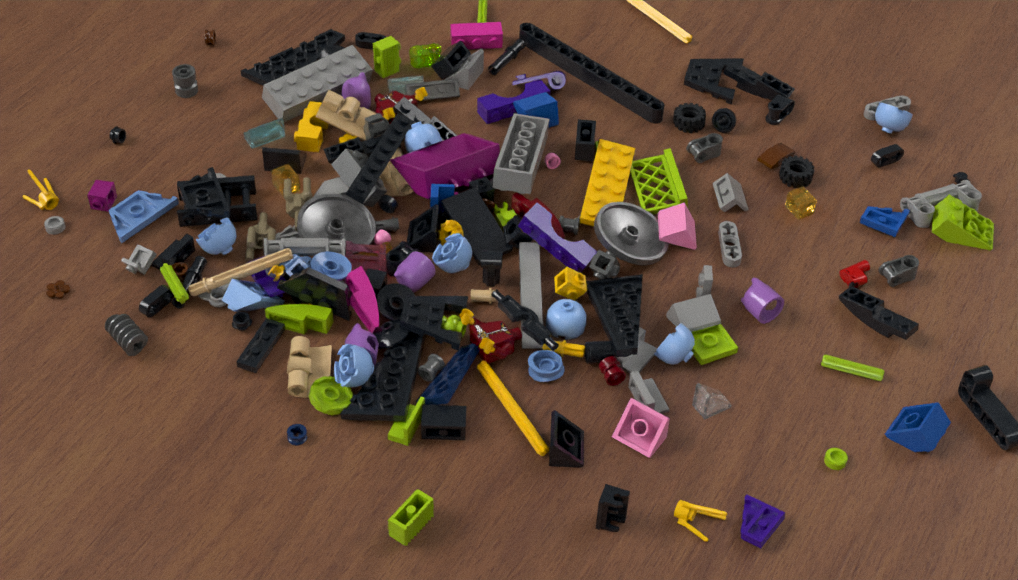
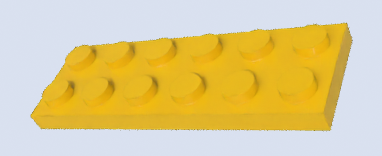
[580,139,635,227]

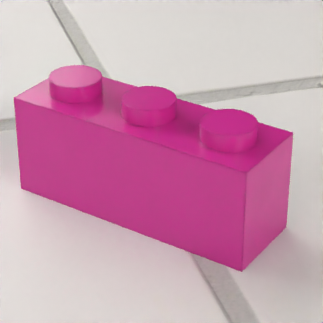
[450,22,503,49]

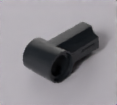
[481,250,503,287]

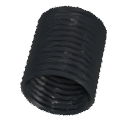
[585,340,615,364]

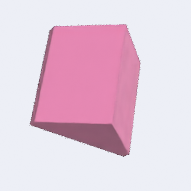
[658,203,697,250]
[612,398,670,458]

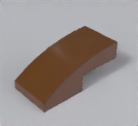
[757,143,796,169]

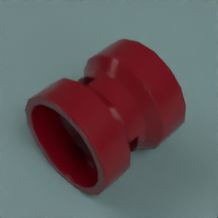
[599,356,626,386]

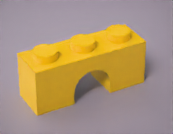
[294,101,329,153]

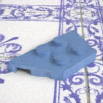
[109,190,179,243]

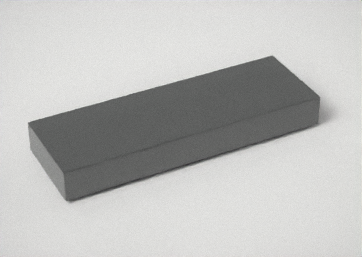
[405,79,460,101]

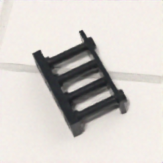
[177,175,258,227]

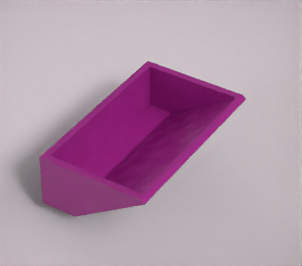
[390,133,500,199]

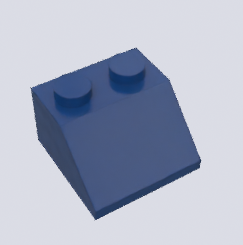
[885,402,951,452]

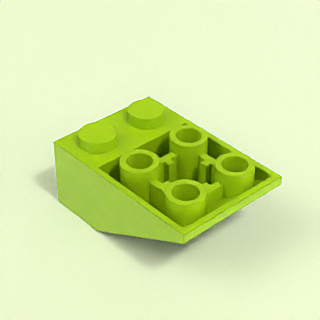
[932,194,994,250]

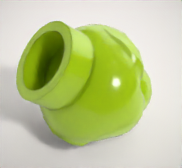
[441,315,467,338]

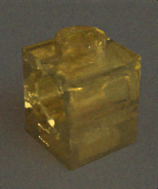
[271,164,300,197]
[785,187,817,220]

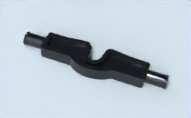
[491,289,559,351]

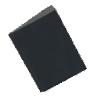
[262,147,307,174]
[407,204,439,253]
[549,410,584,468]

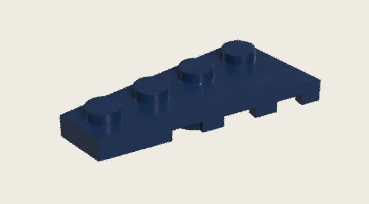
[416,344,480,405]

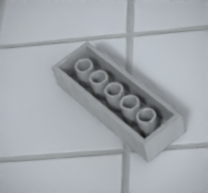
[262,45,373,123]
[493,113,550,194]

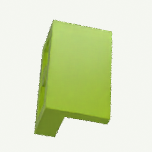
[388,397,425,446]

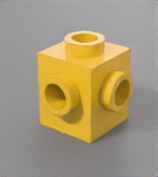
[554,267,587,301]

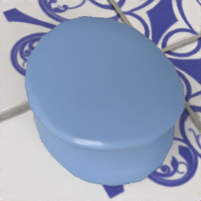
[528,350,565,382]

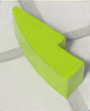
[265,304,334,335]

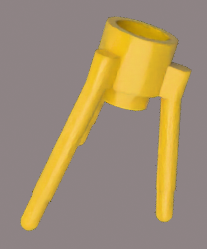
[23,170,59,210]
[674,500,727,542]

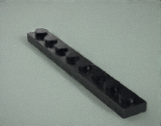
[346,112,414,204]

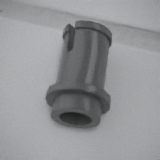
[375,216,400,232]

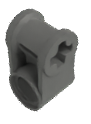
[686,133,723,163]
[878,255,919,287]

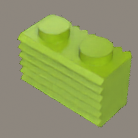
[372,36,401,78]
[387,489,434,546]

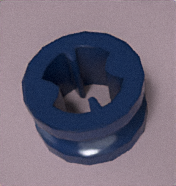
[287,424,307,446]

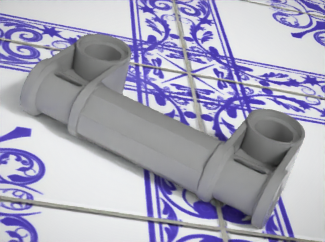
[900,180,982,228]
[264,238,346,278]

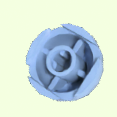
[875,102,913,134]
[404,121,442,153]
[196,218,237,255]
[432,233,472,273]
[546,299,586,340]
[654,323,695,365]
[334,344,374,388]

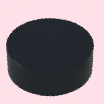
[378,195,398,213]

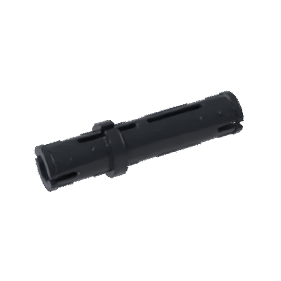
[488,39,526,75]
[172,256,207,309]

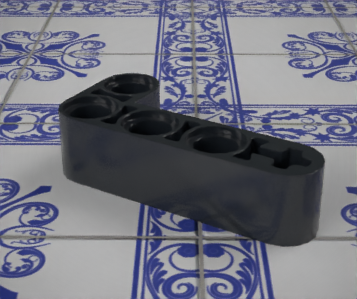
[958,365,1018,450]

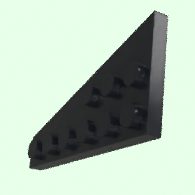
[240,29,345,86]
[586,274,643,357]
[340,331,426,422]

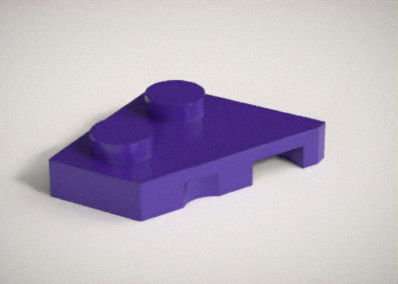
[741,495,785,548]

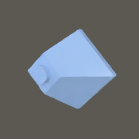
[222,279,285,312]

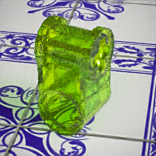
[409,43,442,68]

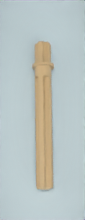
[188,248,293,296]

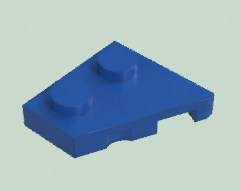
[859,206,910,237]

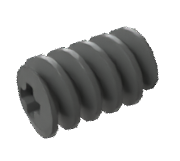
[105,314,148,356]

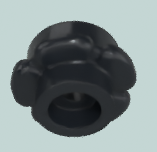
[109,126,126,144]
[232,312,252,331]

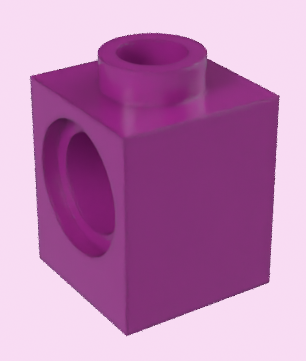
[87,180,117,212]

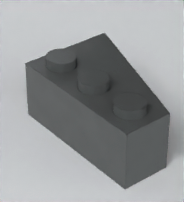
[331,149,387,207]

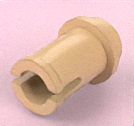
[471,288,496,304]

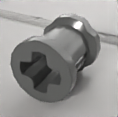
[559,215,580,235]
[418,354,445,382]

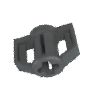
[363,113,390,140]

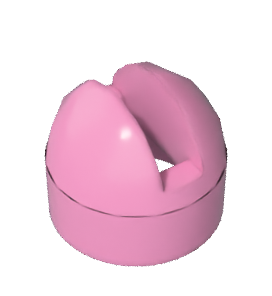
[544,153,561,169]
[374,229,391,247]

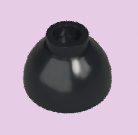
[712,108,737,133]

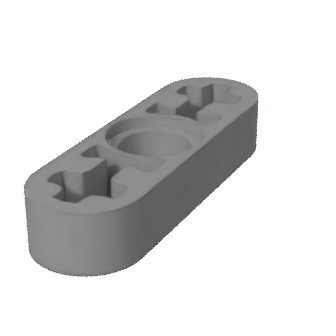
[863,96,911,120]
[718,221,742,267]

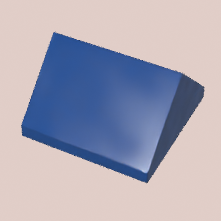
[513,92,559,128]

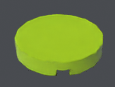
[309,376,353,415]

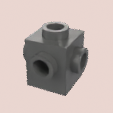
[589,250,620,279]

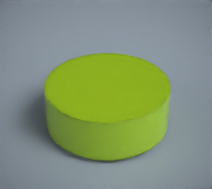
[824,448,848,470]

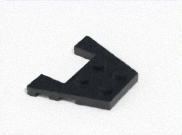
[683,58,744,105]
[399,296,468,350]

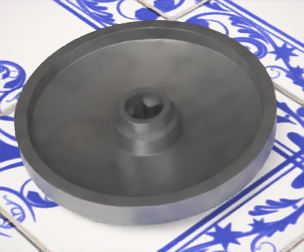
[297,194,376,259]
[594,202,669,265]

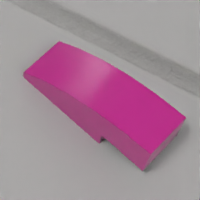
[344,266,379,334]

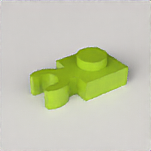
[494,202,517,232]

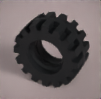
[673,103,706,133]
[779,156,815,188]

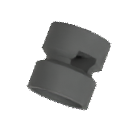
[172,64,198,98]

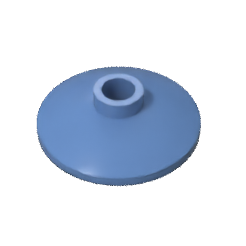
[310,251,352,281]

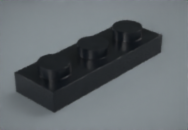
[236,318,285,373]

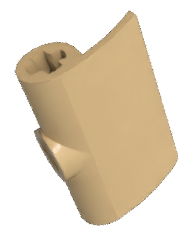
[316,89,377,141]
[380,147,413,197]
[287,336,332,398]

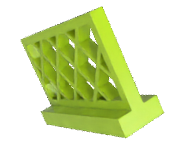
[630,148,688,214]

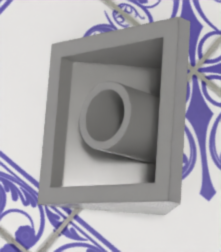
[445,49,484,90]
[666,294,721,332]

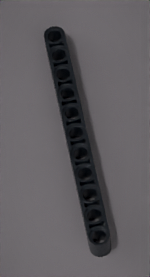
[519,23,665,124]

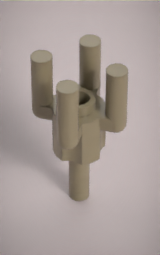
[284,177,313,232]
[245,212,276,263]

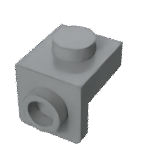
[121,245,157,275]

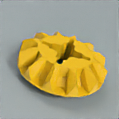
[438,220,464,246]

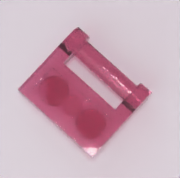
[345,241,386,273]

